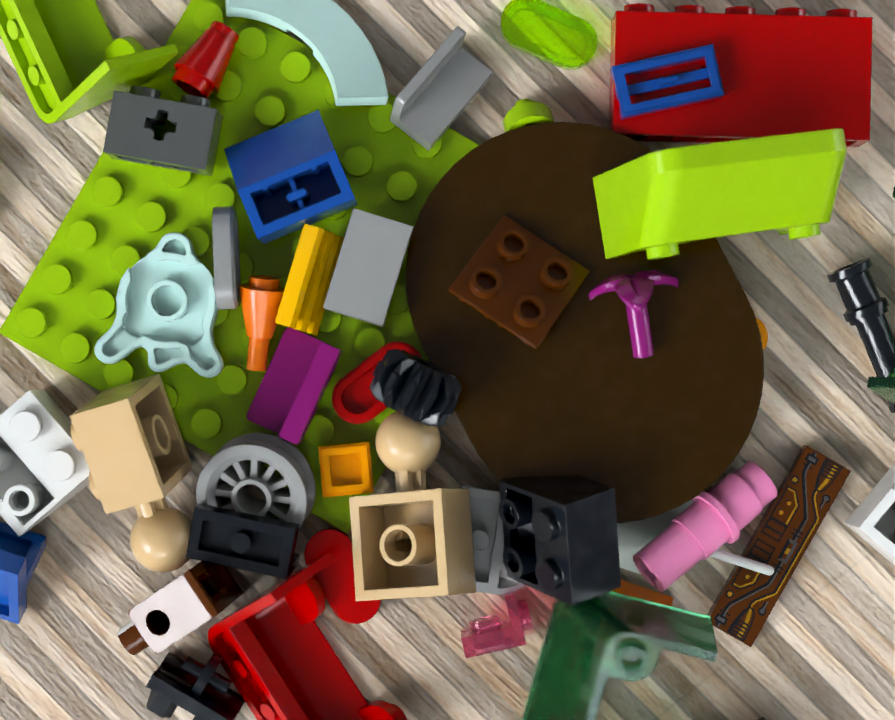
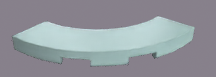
[225,0,389,106]

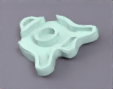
[94,232,224,378]

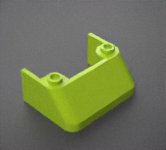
[0,0,179,124]
[593,129,847,260]

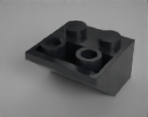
[499,476,621,606]

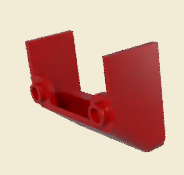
[208,552,439,720]

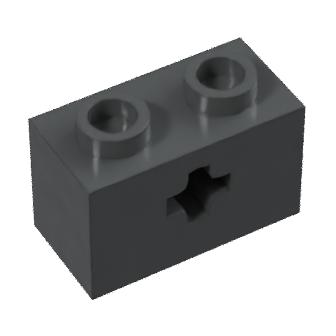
[103,86,223,176]

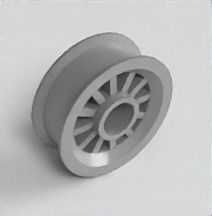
[196,433,316,529]

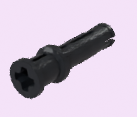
[827,258,895,413]

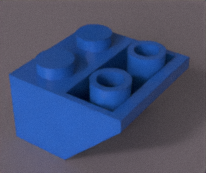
[224,110,358,244]

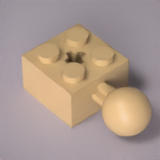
[70,374,193,572]
[349,411,477,601]

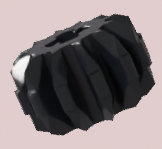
[369,349,462,426]

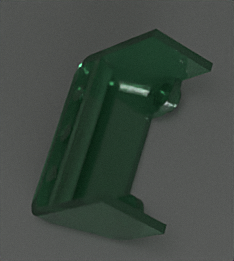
[521,591,718,720]

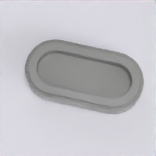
[212,206,241,310]

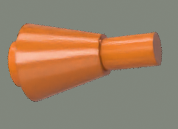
[238,275,285,371]

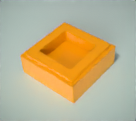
[318,441,374,498]

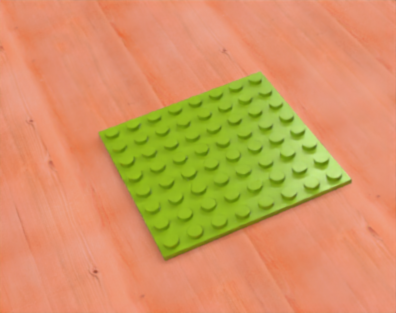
[0,0,479,534]

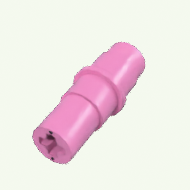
[633,461,777,592]

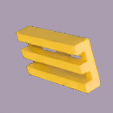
[275,224,344,336]

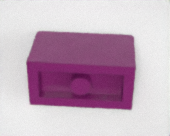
[246,327,343,445]

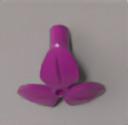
[588,270,679,358]

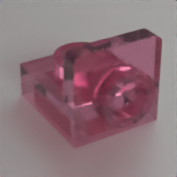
[461,592,533,658]

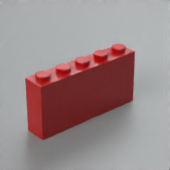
[609,3,873,147]

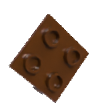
[448,215,590,349]

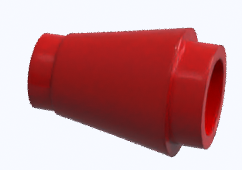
[172,21,239,99]

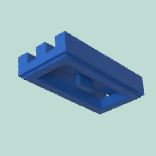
[610,44,725,120]

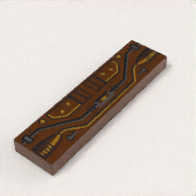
[704,445,851,647]

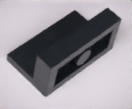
[186,503,300,579]

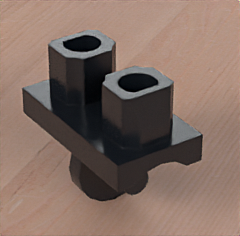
[146,653,245,720]

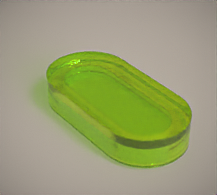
[500,0,597,70]

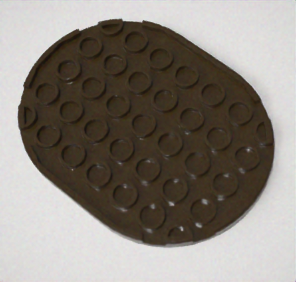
[406,122,764,523]

